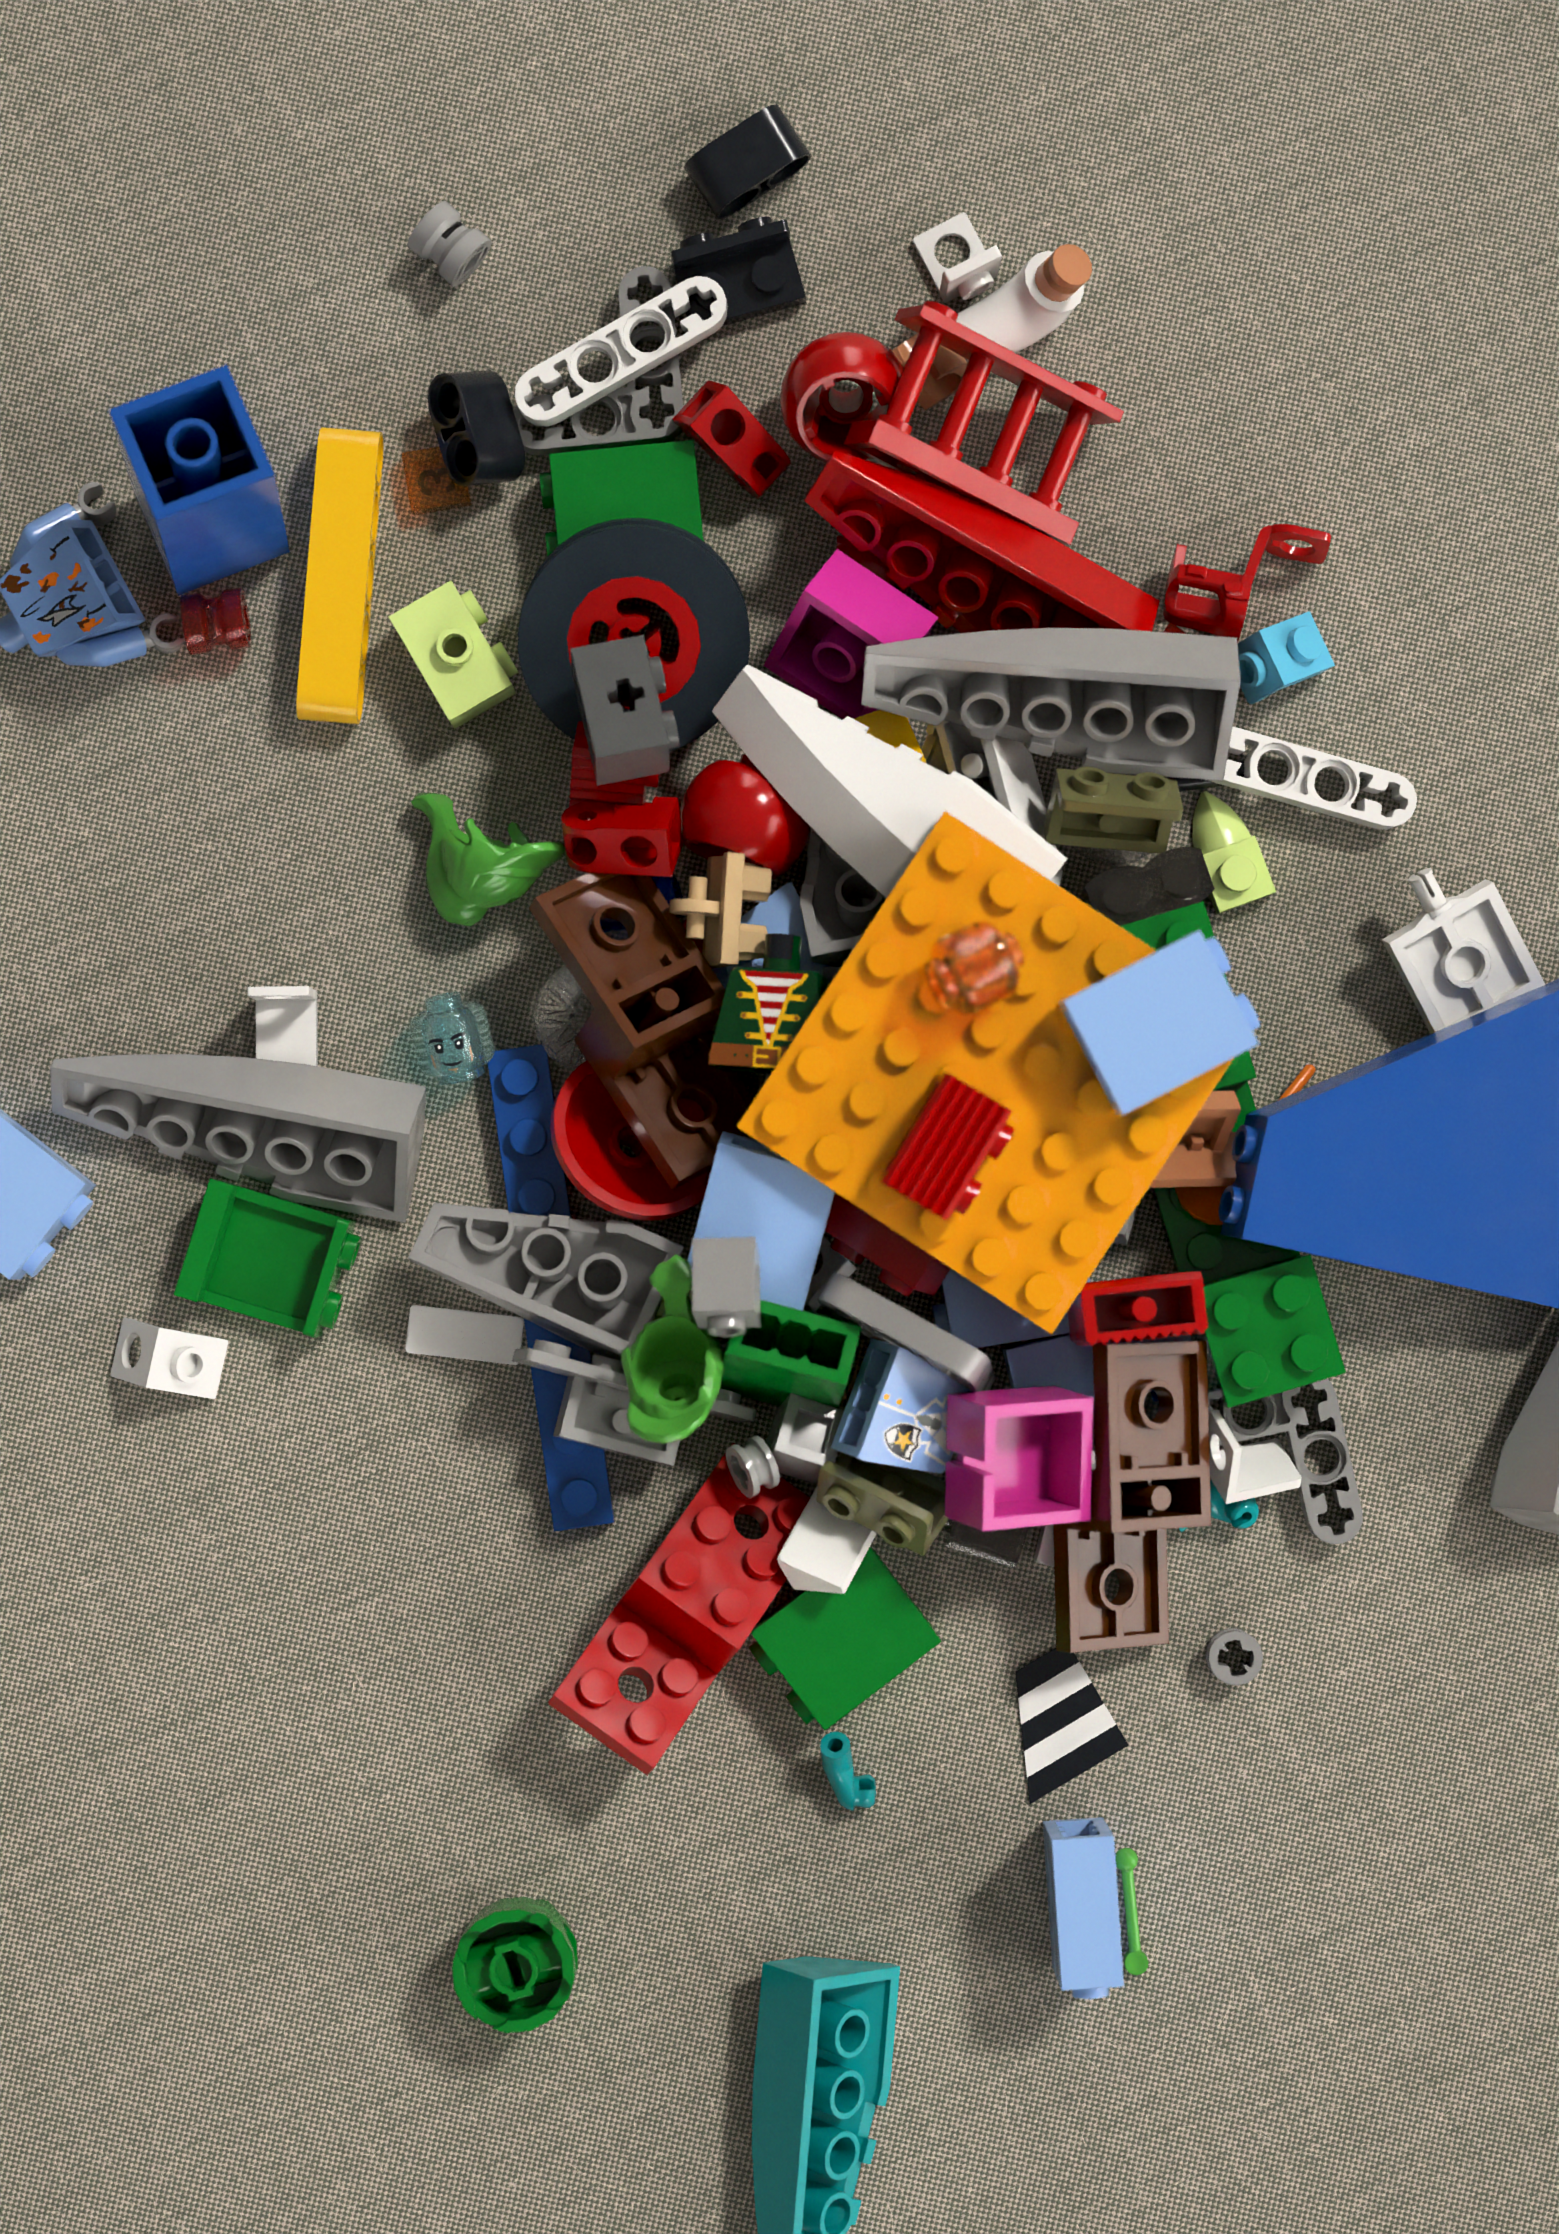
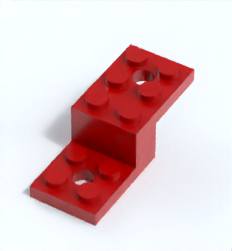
[547,1443,810,1776]

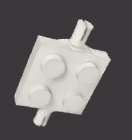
[1382,868,1545,1034]

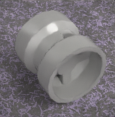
[407,201,492,287]

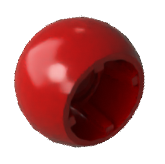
[780,332,904,463]
[680,754,811,880]

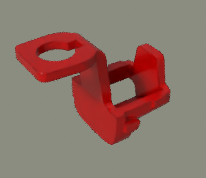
[1163,524,1331,644]

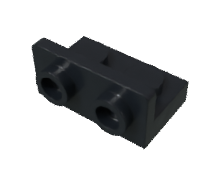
[671,217,806,326]

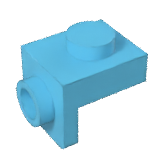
[1238,611,1335,704]

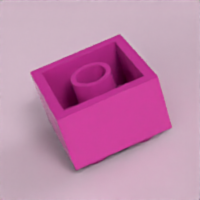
[763,549,938,720]

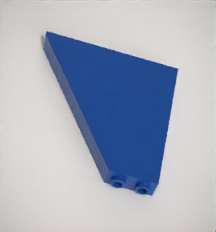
[1219,979,1559,1309]

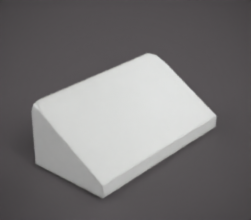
[777,1485,877,1594]

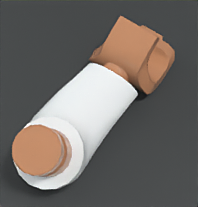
[892,244,1092,410]

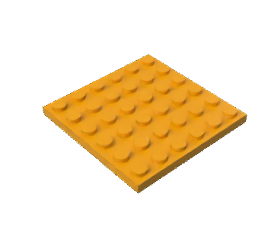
[736,811,1260,1334]

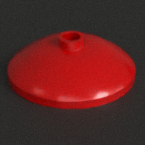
[550,1061,711,1221]

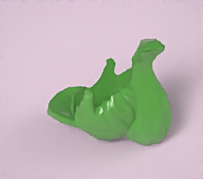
[411,793,566,927]
[621,1254,724,1443]

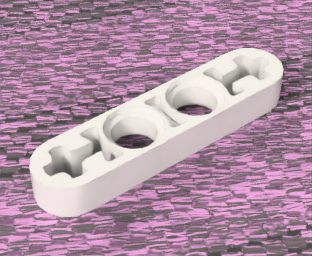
[515,276,727,427]
[1207,726,1417,830]

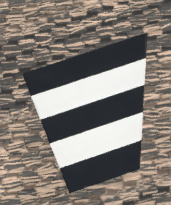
[1015,1648,1128,1804]

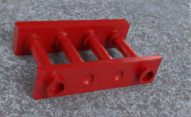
[844,301,1124,545]

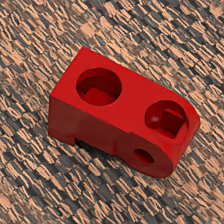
[672,380,791,498]
[561,797,683,877]

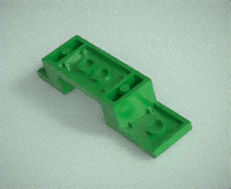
[1120,901,1346,1408]

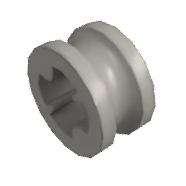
[726,1435,780,1498]
[1205,1628,1263,1686]

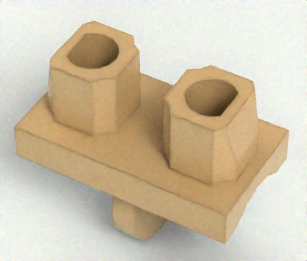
[669,852,772,968]

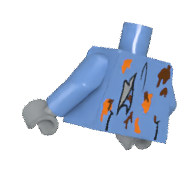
[0,482,185,667]

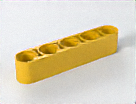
[296,427,384,724]

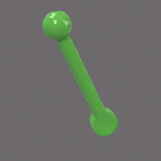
[1115,1848,1149,1975]

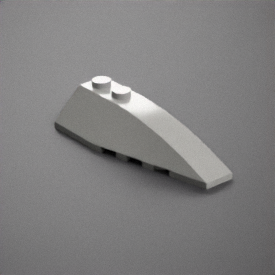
[861,628,1240,781]
[50,1054,426,1223]

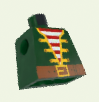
[708,934,829,1074]

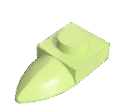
[1192,791,1276,915]

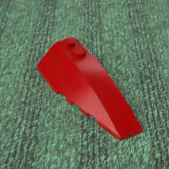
[804,450,1160,633]

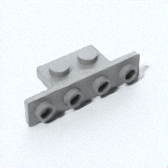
[512,1340,757,1466]

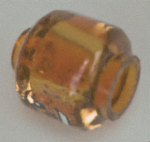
[925,921,1024,1015]

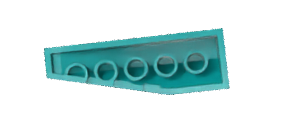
[752,1956,900,2234]

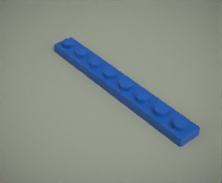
[486,1043,615,1532]

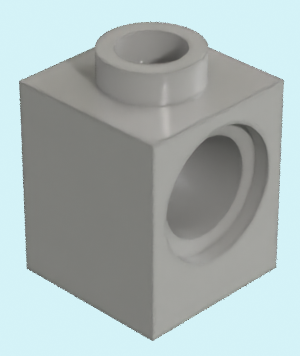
[692,1237,760,1337]
[766,1393,844,1485]

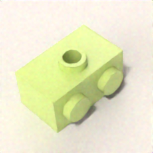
[388,580,519,729]

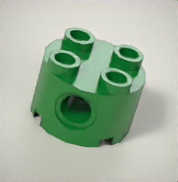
[452,1897,579,2033]

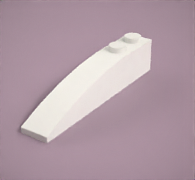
[712,664,1067,898]

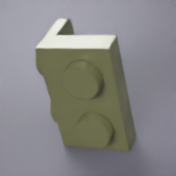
[1043,767,1183,854]
[816,1453,949,1556]

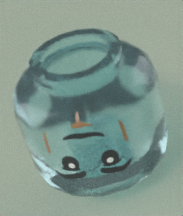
[409,992,495,1085]

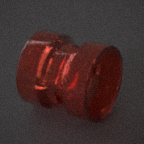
[180,587,252,655]

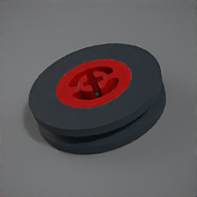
[518,518,750,751]

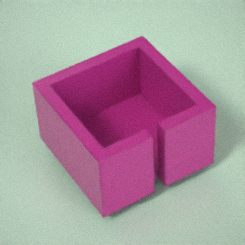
[945,1385,1093,1531]

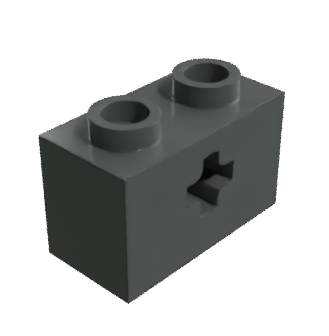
[571,635,679,786]

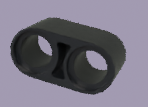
[684,104,812,219]
[427,370,525,486]

